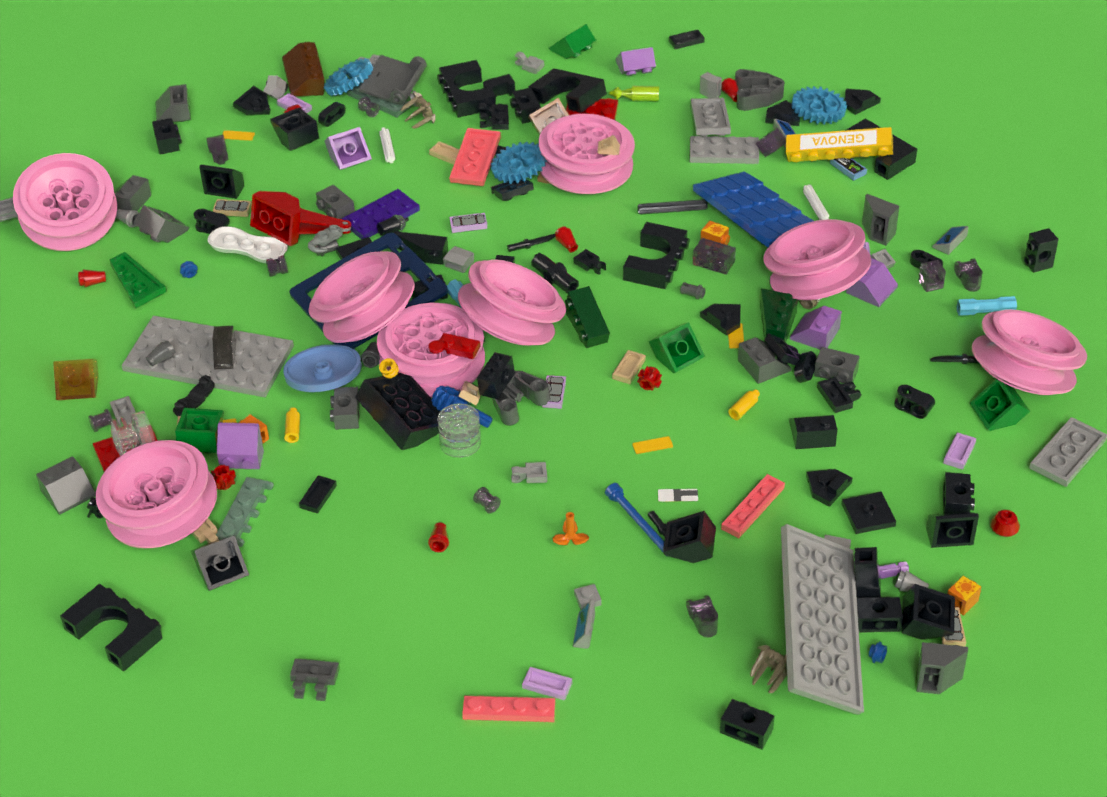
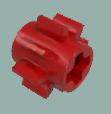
[637,366,662,391]
[211,465,236,490]

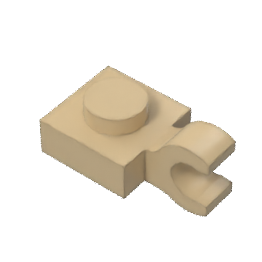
[191,518,219,544]

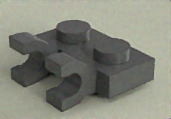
[290,658,340,701]

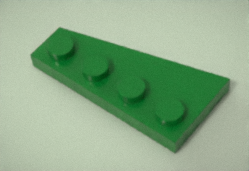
[110,252,167,308]

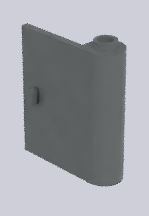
[359,55,427,105]

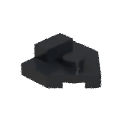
[233,86,270,115]
[845,88,881,115]
[765,100,801,126]
[700,304,741,336]
[806,469,853,507]

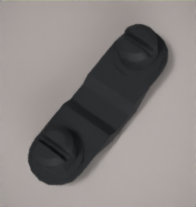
[173,375,215,417]

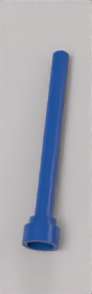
[605,483,664,552]

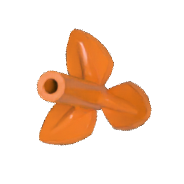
[552,512,589,545]

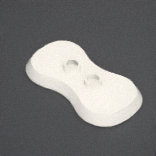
[208,226,287,263]

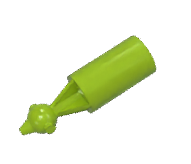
[609,86,659,101]

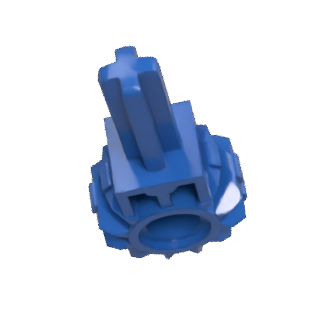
[431,386,493,428]

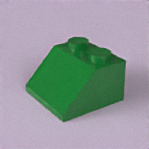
[549,24,596,59]
[648,322,705,373]
[970,379,1030,431]
[175,408,224,453]

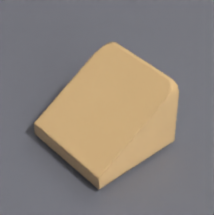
[597,135,620,155]

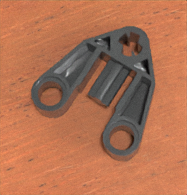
[735,69,785,111]
[492,371,551,426]

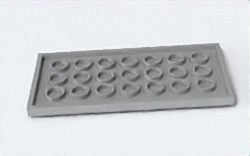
[122,316,294,398]
[781,524,864,714]

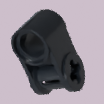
[194,209,230,234]
[894,385,935,419]

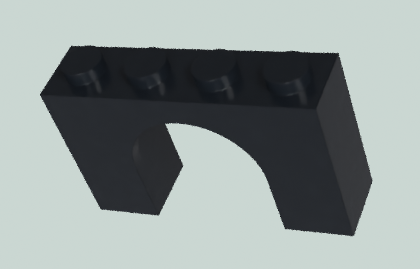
[437,60,496,118]
[528,68,607,113]
[845,118,917,180]
[623,222,690,289]
[854,547,881,598]
[60,583,163,672]

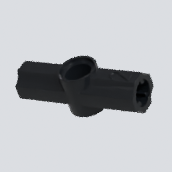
[531,252,579,293]

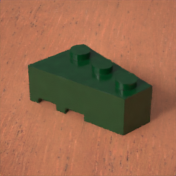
[565,286,610,348]
[760,288,798,343]

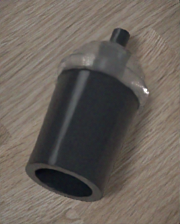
[376,214,409,236]

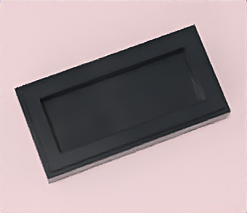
[669,29,705,49]
[299,475,337,514]

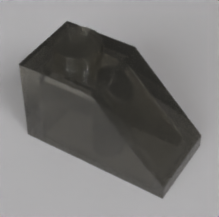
[212,326,236,370]

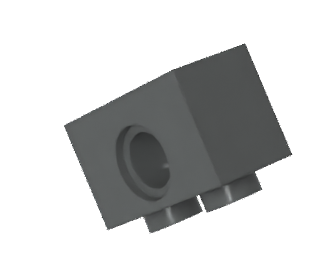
[316,185,355,219]
[814,347,860,383]
[330,387,360,430]

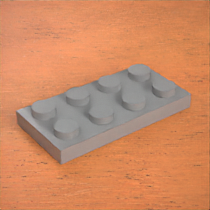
[690,98,731,136]
[690,136,759,164]
[1030,417,1107,487]

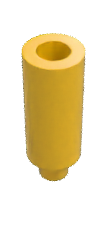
[728,389,760,420]
[284,407,300,443]

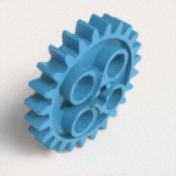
[324,58,374,96]
[791,86,847,125]
[491,141,547,184]

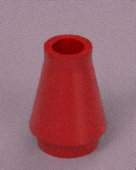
[721,78,739,102]
[555,226,578,253]
[78,269,106,288]
[428,523,449,553]

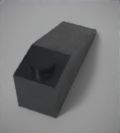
[394,231,448,265]

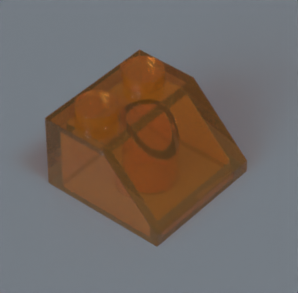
[53,359,98,400]

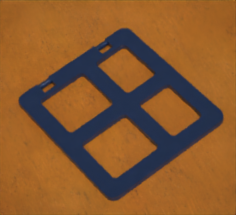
[290,233,448,349]

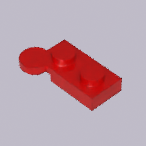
[428,333,481,359]

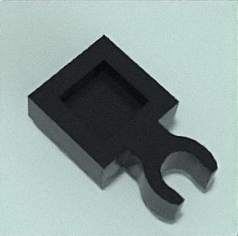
[574,249,606,275]

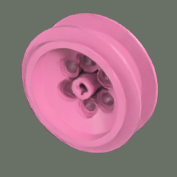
[539,114,635,194]
[13,153,117,251]
[763,219,871,300]
[309,251,415,343]
[458,260,566,346]
[377,303,485,397]
[971,309,1087,395]
[96,440,217,548]

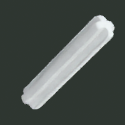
[379,127,396,164]
[803,184,829,220]

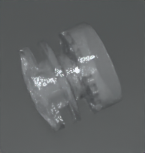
[437,403,481,457]
[110,410,155,456]

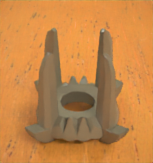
[401,92,436,129]
[750,645,787,693]

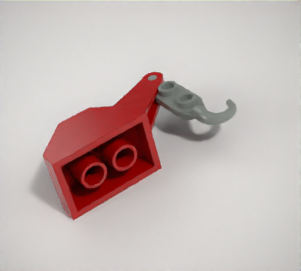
[250,191,351,253]

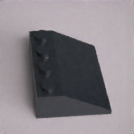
[355,373,453,450]

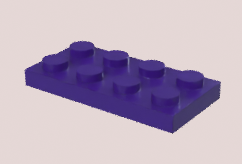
[342,189,420,239]

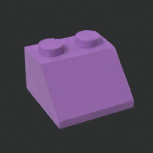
[616,47,656,76]
[324,127,372,170]
[846,258,898,307]
[790,306,842,350]
[217,422,264,469]

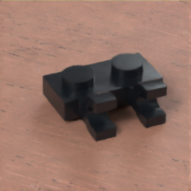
[479,103,509,130]

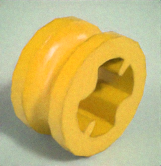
[379,358,399,378]

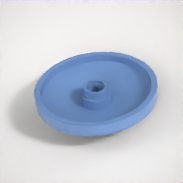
[283,345,362,392]

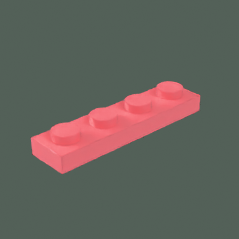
[721,474,785,538]
[463,696,555,722]

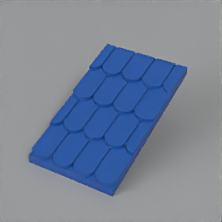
[693,171,814,247]

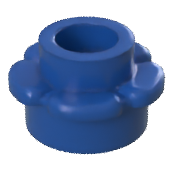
[180,261,198,278]
[869,642,887,663]

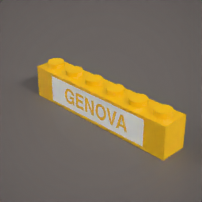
[786,127,893,162]

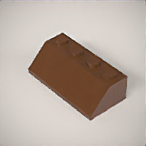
[282,42,324,96]

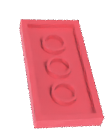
[449,128,501,186]

